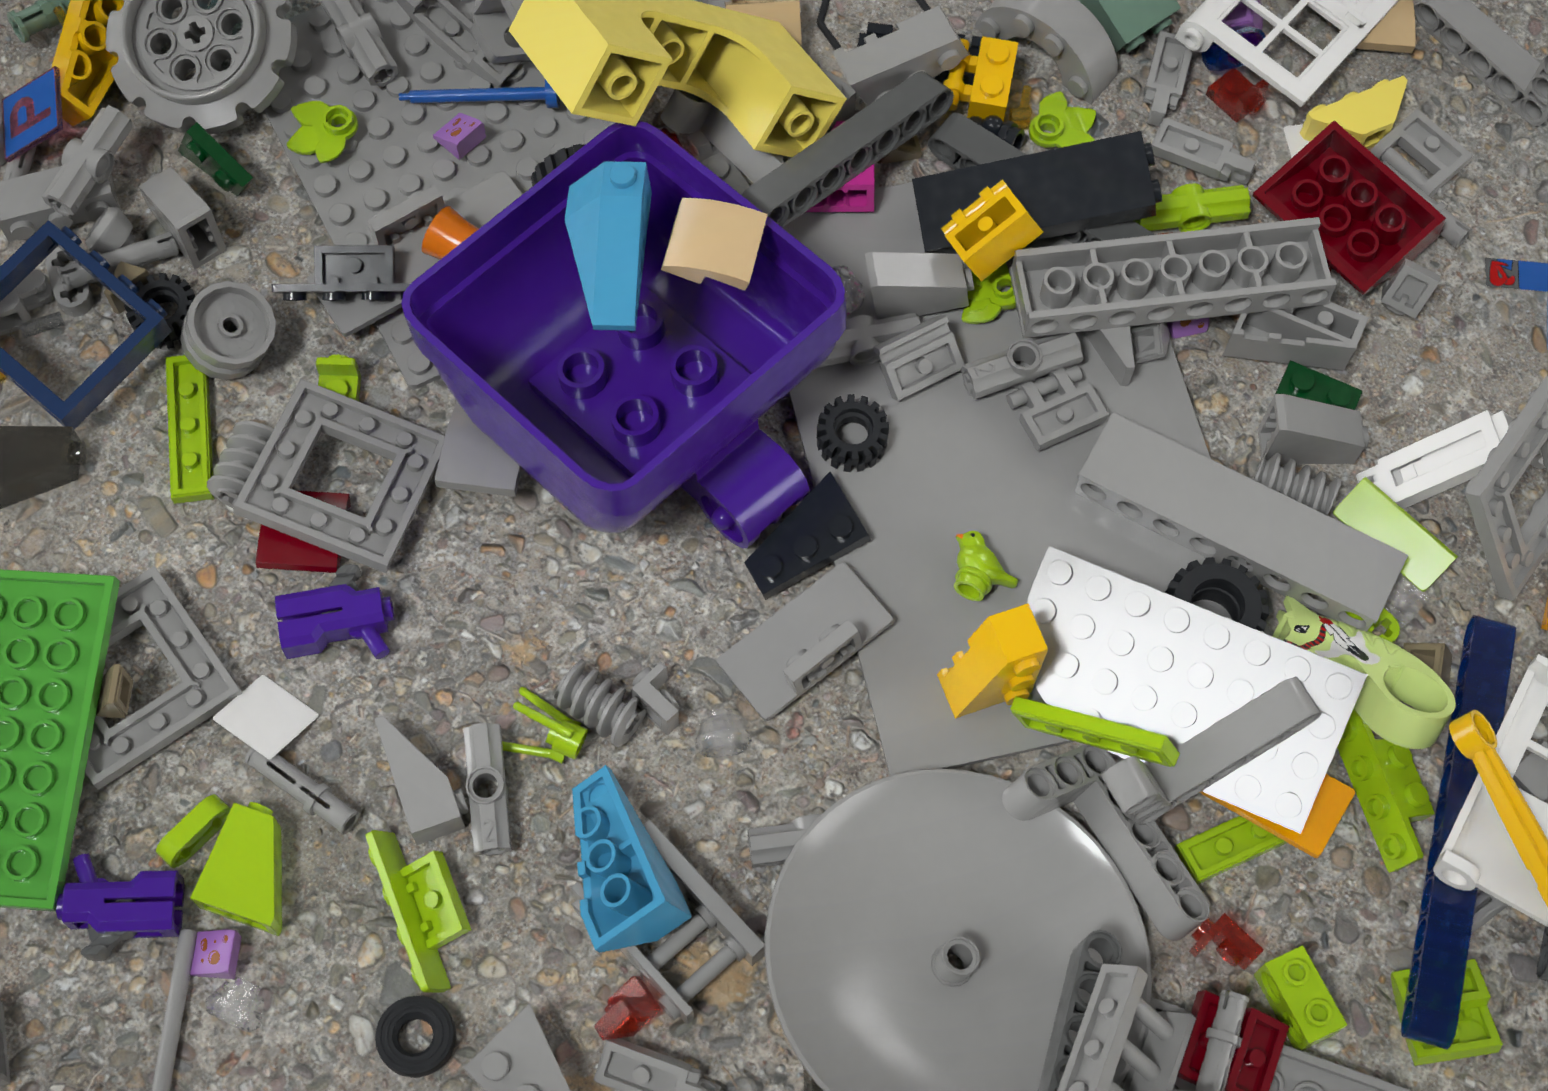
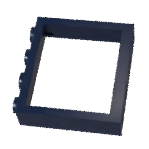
[0,220,172,433]

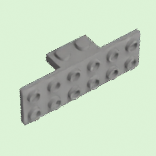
[307,171,522,337]

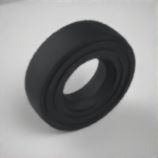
[375,996,456,1078]

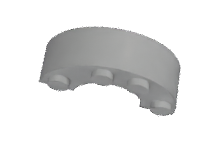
[975,0,1118,104]

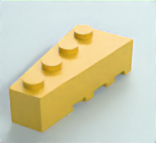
[48,0,124,126]

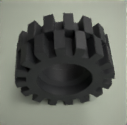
[124,273,196,349]
[816,394,889,472]

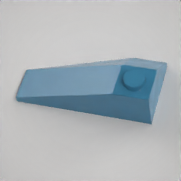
[565,161,652,331]
[572,765,692,952]

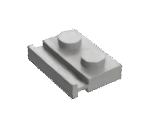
[873,314,964,401]

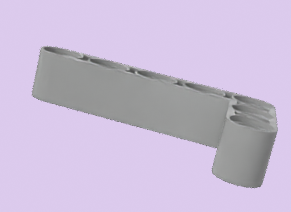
[1414,0,1548,126]
[1101,676,1321,825]
[1002,744,1210,941]

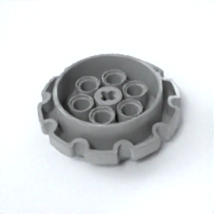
[106,0,297,134]

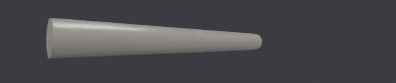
[151,929,197,1091]

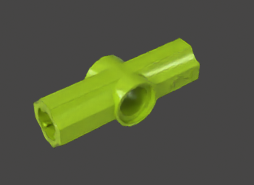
[1133,183,1251,232]

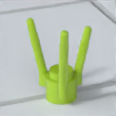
[502,687,588,764]

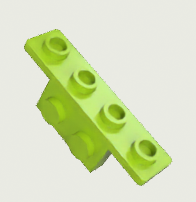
[1337,708,1435,872]
[365,830,472,993]

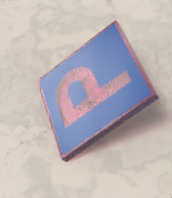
[2,66,63,162]

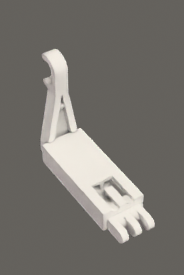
[1356,410,1546,509]

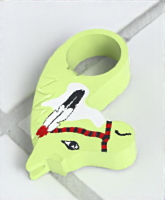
[1272,596,1456,749]

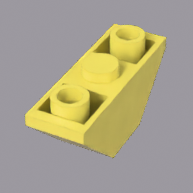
[1300,76,1408,149]

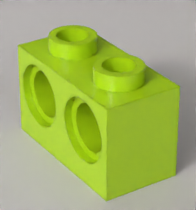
[1253,945,1347,1051]

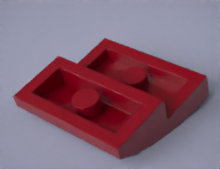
[255,490,351,573]
[1177,990,1289,1091]

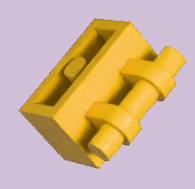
[943,36,1019,122]
[941,179,1044,282]

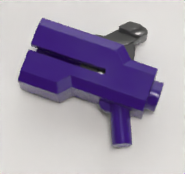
[275,564,395,659]
[56,853,185,961]

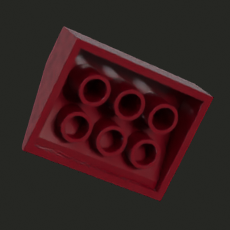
[1252,120,1446,296]

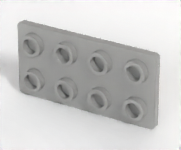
[716,562,893,721]

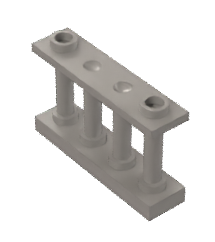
[571,819,765,1025]
[1057,964,1196,1091]

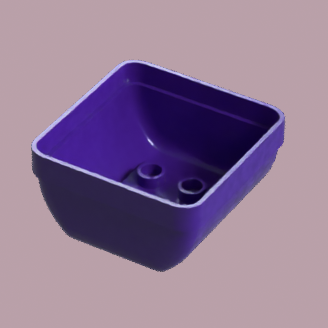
[401,121,847,549]

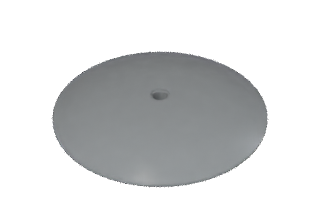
[765,769,1152,1091]

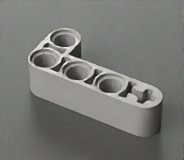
[660,89,792,183]

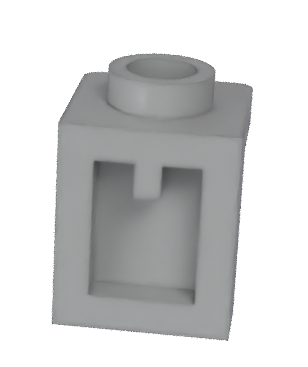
[1381,258,1440,318]
[632,662,679,735]

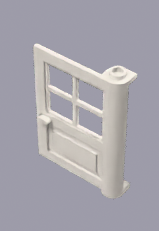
[1174,0,1399,107]
[1433,654,1548,927]

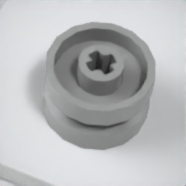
[180,281,276,380]

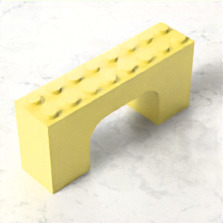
[509,0,847,157]

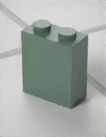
[1078,0,1181,53]

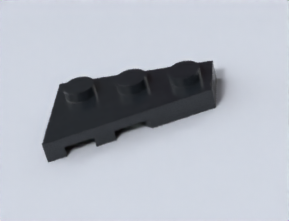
[744,472,870,600]

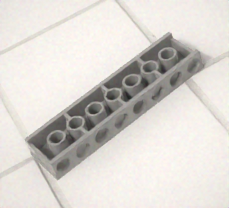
[1009,217,1337,338]
[1075,412,1408,632]

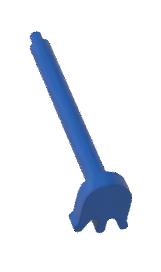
[399,79,560,108]

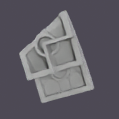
[434,401,526,497]

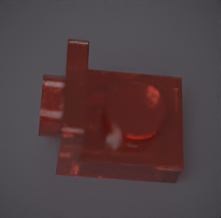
[1206,67,1269,123]
[1189,913,1264,970]
[594,976,662,1040]

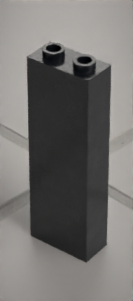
[912,131,1162,254]

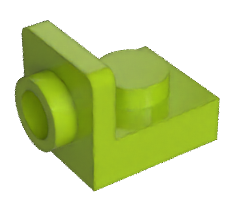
[316,354,361,401]

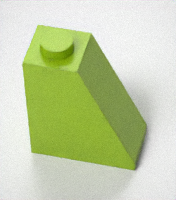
[190,802,282,936]

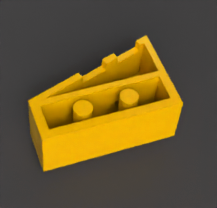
[937,603,1048,719]

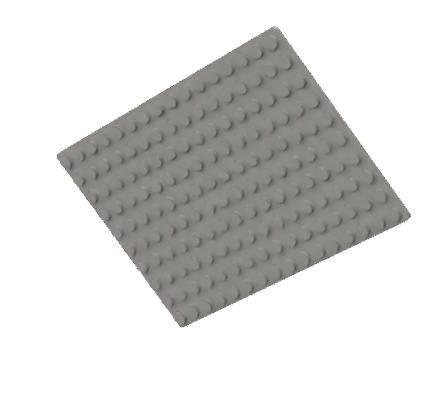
[783,182,1271,776]

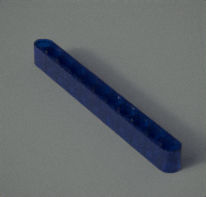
[1401,615,1516,1050]

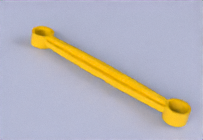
[1449,710,1548,907]

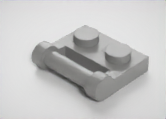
[1371,109,1473,198]

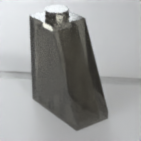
[0,426,87,509]

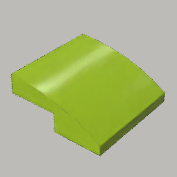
[1390,959,1503,1066]

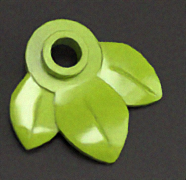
[1029,91,1096,148]
[286,101,358,163]
[961,263,1016,324]

